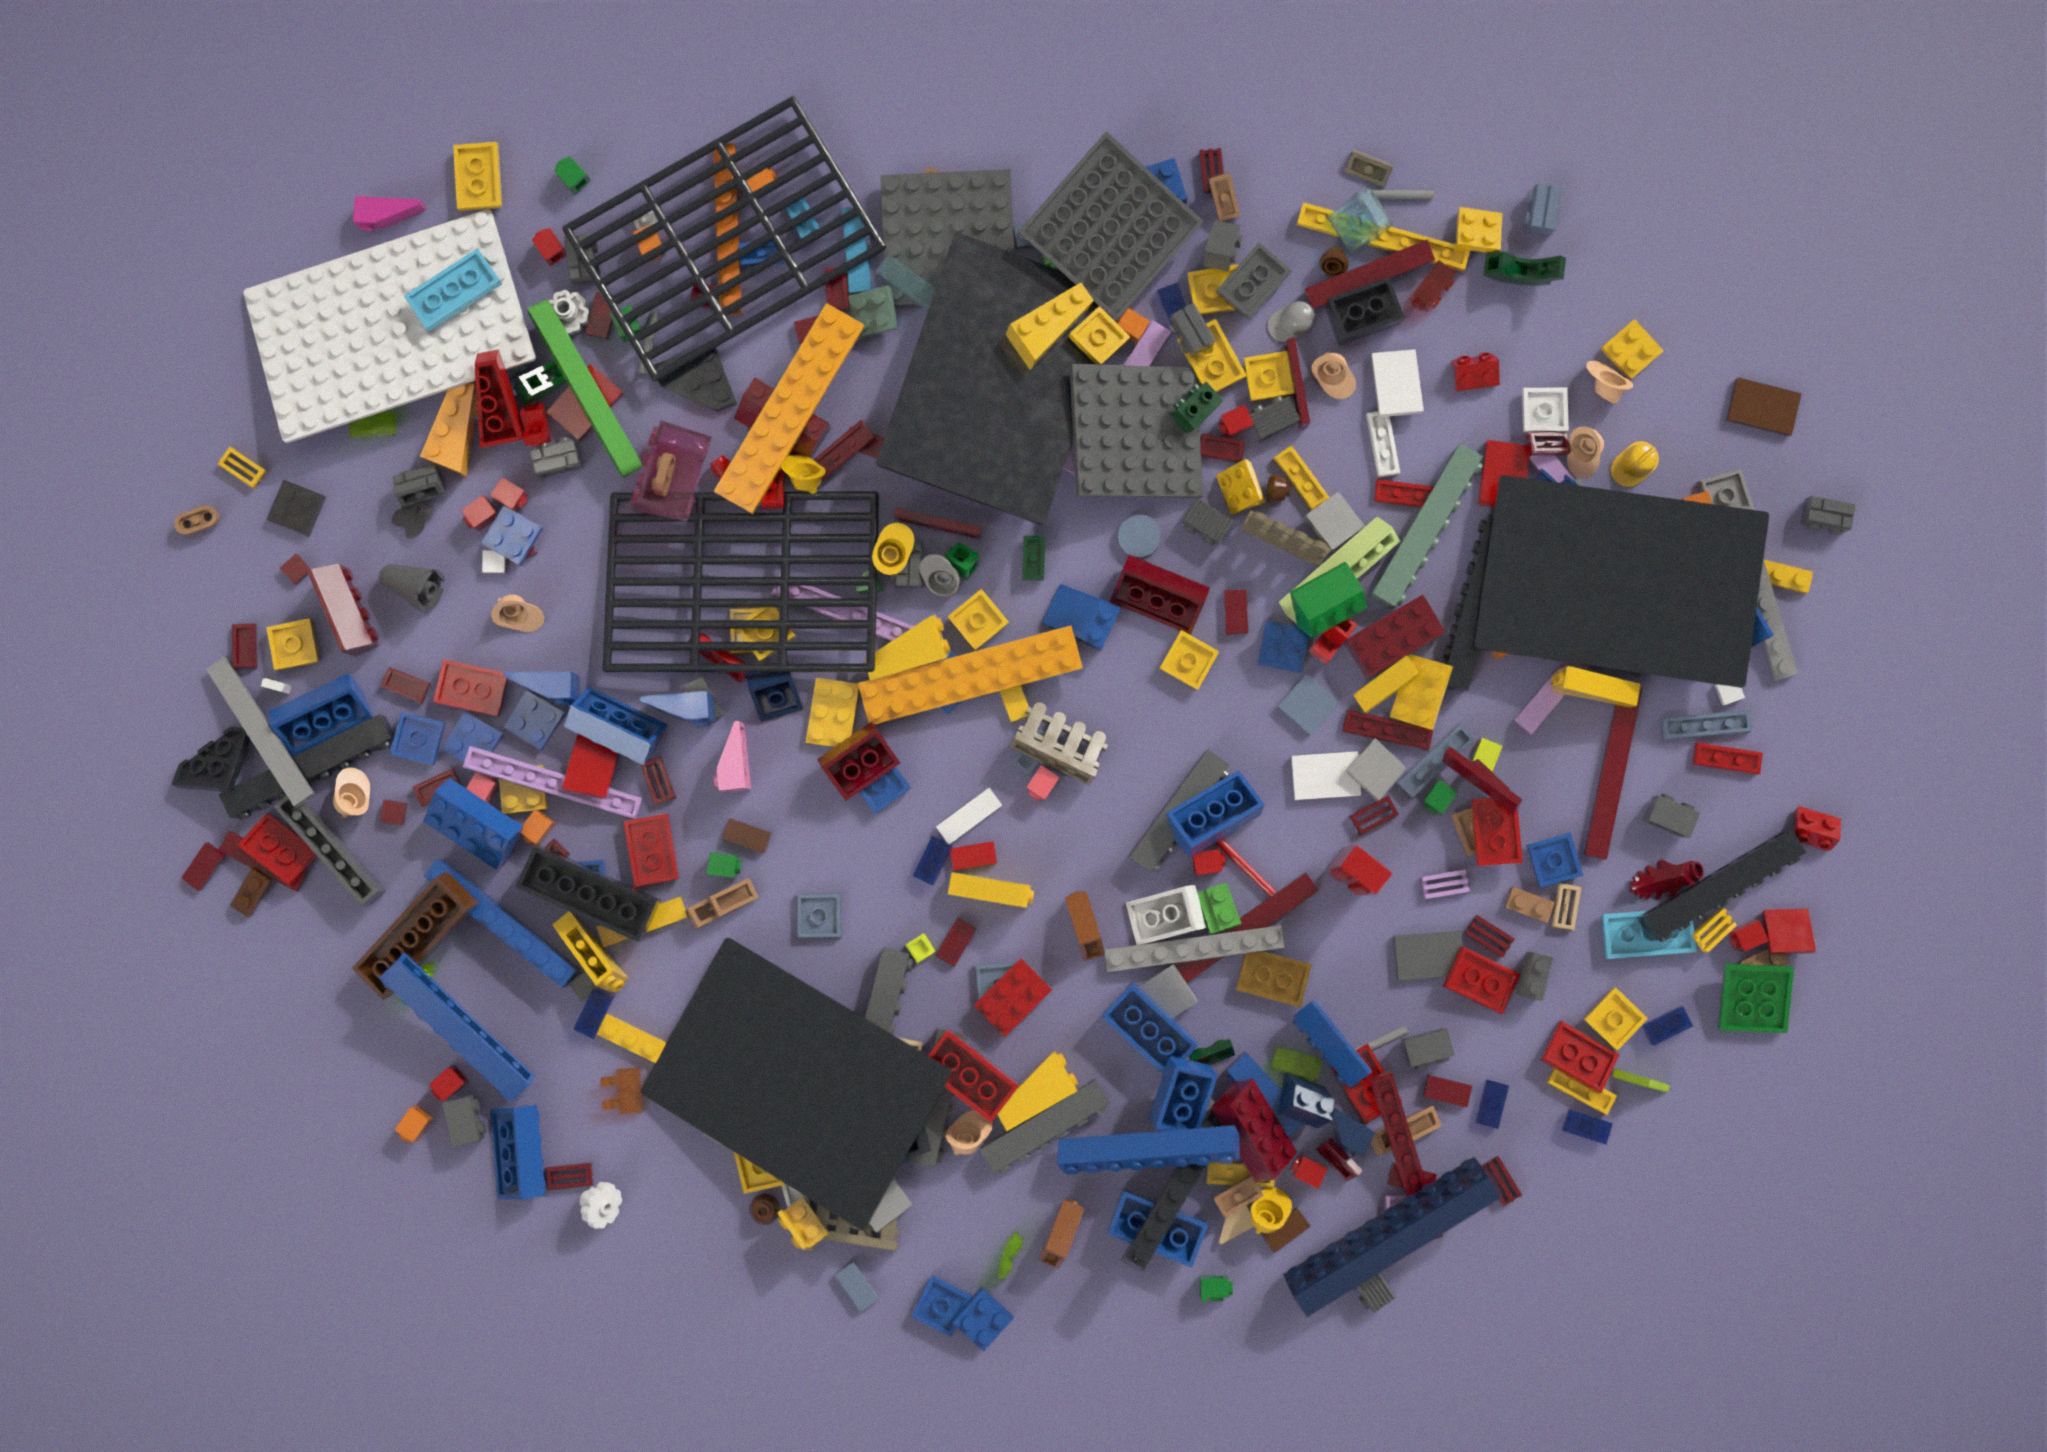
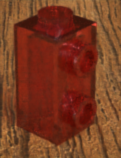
[1409,260,1456,313]

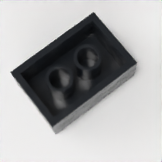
[1324,277,1405,346]

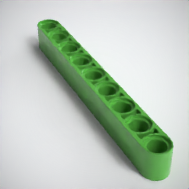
[527,299,643,478]

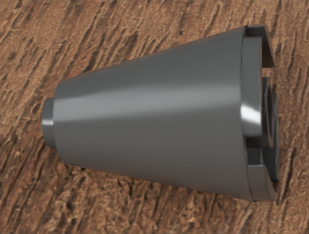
[379,564,444,612]

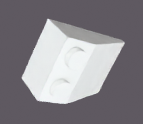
[1126,885,1206,945]

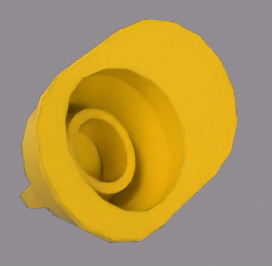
[1611,441,1659,487]
[781,455,825,494]
[872,523,914,575]
[1250,1187,1292,1234]

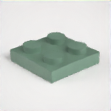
[848,285,898,340]

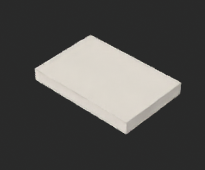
[1371,349,1424,417]
[1291,751,1361,800]

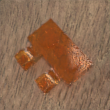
[601,1067,643,1114]

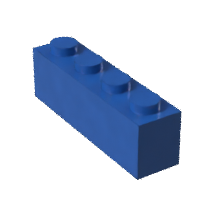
[1225,1051,1304,1137]

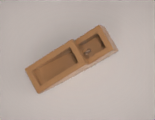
[686,878,759,930]
[1370,1106,1442,1155]

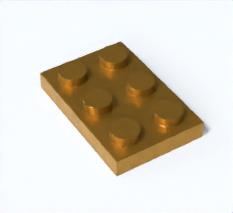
[1235,951,1312,1008]

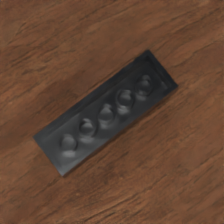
[515,845,661,942]

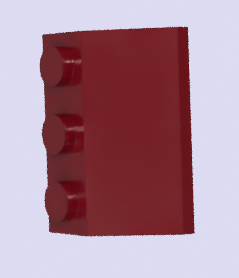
[817,722,900,801]

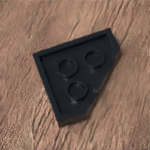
[654,348,737,412]
[172,727,251,792]

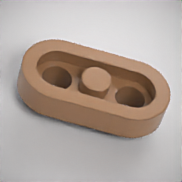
[651,453,676,496]
[174,505,220,536]

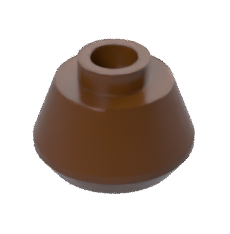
[1319,247,1349,276]
[1267,474,1290,504]
[749,1194,780,1225]

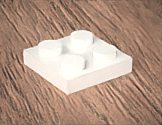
[1522,387,1569,433]

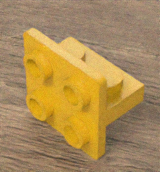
[1216,459,1266,515]
[777,1197,829,1251]

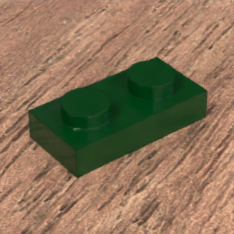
[1022,536,1045,581]
[1189,1039,1235,1065]

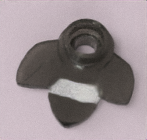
[391,501,433,539]

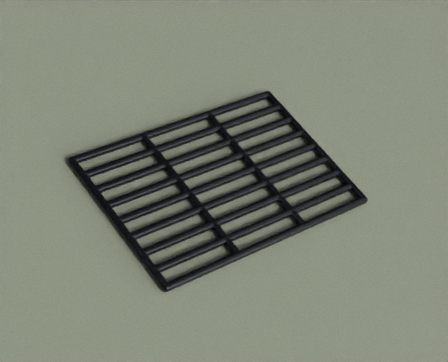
[562,96,886,381]
[602,491,879,672]

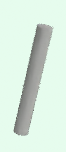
[1367,190,1434,199]
[638,309,660,375]
[1354,1026,1408,1055]

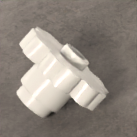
[549,290,590,335]
[580,1182,622,1229]

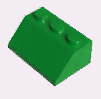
[1290,562,1367,638]

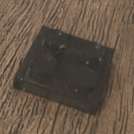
[266,479,326,537]

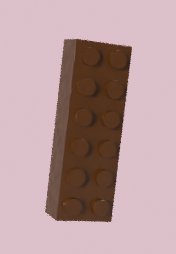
[352,871,479,1000]

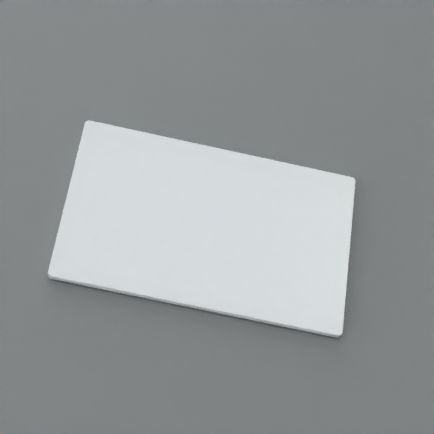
[244,209,536,443]

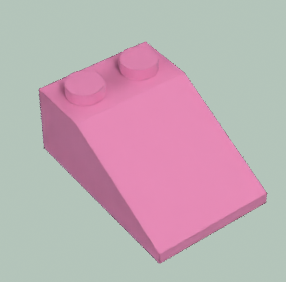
[714,721,751,793]

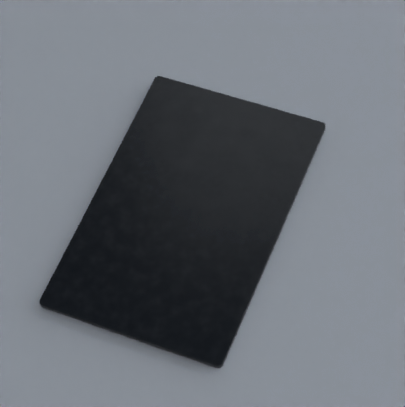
[876,232,1099,525]
[1474,475,1769,688]
[641,938,952,1230]

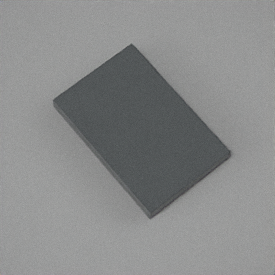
[1216,242,1292,320]
[1393,931,1462,981]

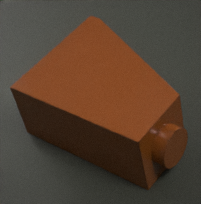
[1065,891,1105,961]
[1038,1200,1085,1269]

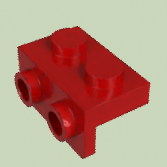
[1451,352,1500,391]
[1793,806,1841,851]

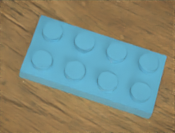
[404,248,502,332]
[1601,911,1696,959]

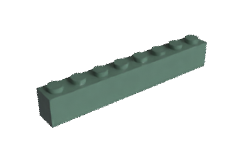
[1370,443,1483,609]

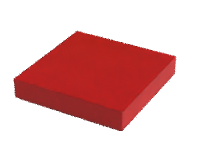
[1762,908,1816,955]

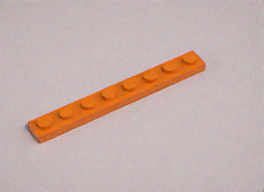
[713,143,742,316]

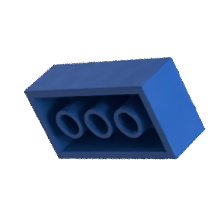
[423,778,523,870]
[1101,980,1198,1073]

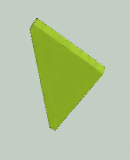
[1612,1068,1670,1093]

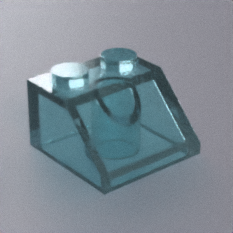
[1327,188,1394,253]

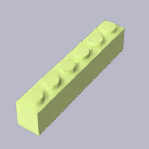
[1279,517,1400,624]

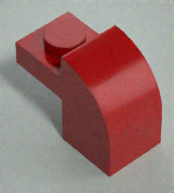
[520,402,551,447]
[1309,618,1357,665]

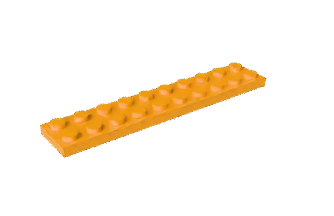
[714,303,865,515]
[858,626,1083,725]

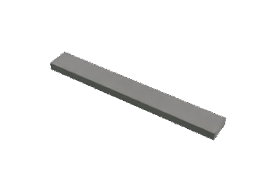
[206,657,315,808]

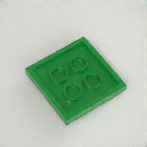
[1718,963,1794,1033]

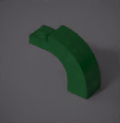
[1483,251,1566,286]

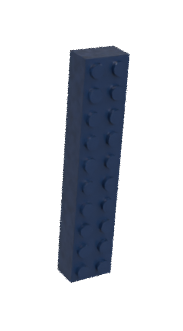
[1283,1156,1502,1317]

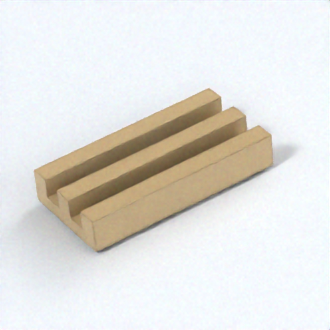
[1551,883,1582,931]

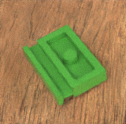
[1197,882,1241,935]

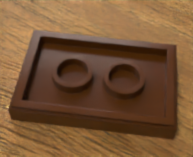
[1726,377,1802,436]

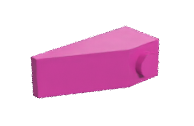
[353,196,426,232]

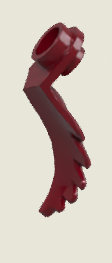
[1629,860,1704,900]

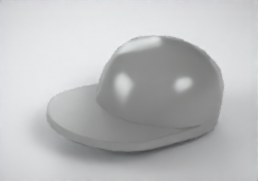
[1268,301,1315,342]
[919,555,960,597]

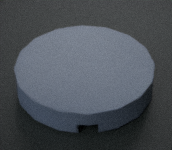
[1117,514,1161,558]

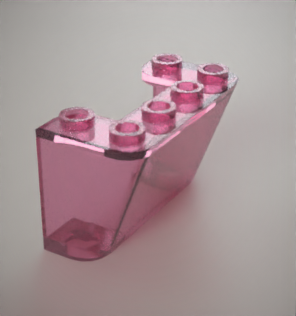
[630,420,712,521]

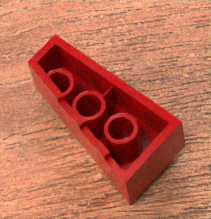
[474,349,525,448]

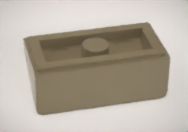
[1344,149,1394,188]

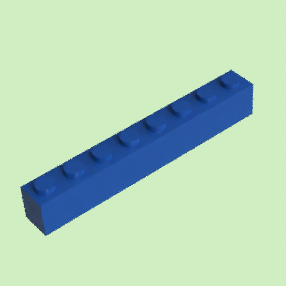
[423,859,581,988]
[379,953,535,1102]
[1057,1126,1240,1175]

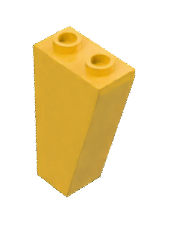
[864,614,950,681]
[1551,666,1641,708]
[948,872,1034,908]
[552,911,629,993]
[998,1050,1079,1131]

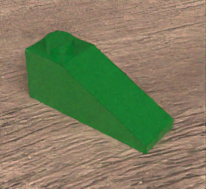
[513,361,567,406]

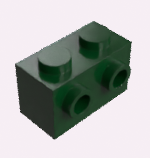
[1170,381,1224,434]

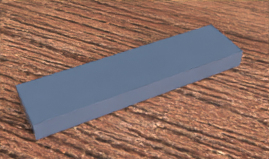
[1660,710,1752,740]
[1396,723,1476,799]

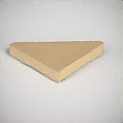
[1218,1205,1254,1245]

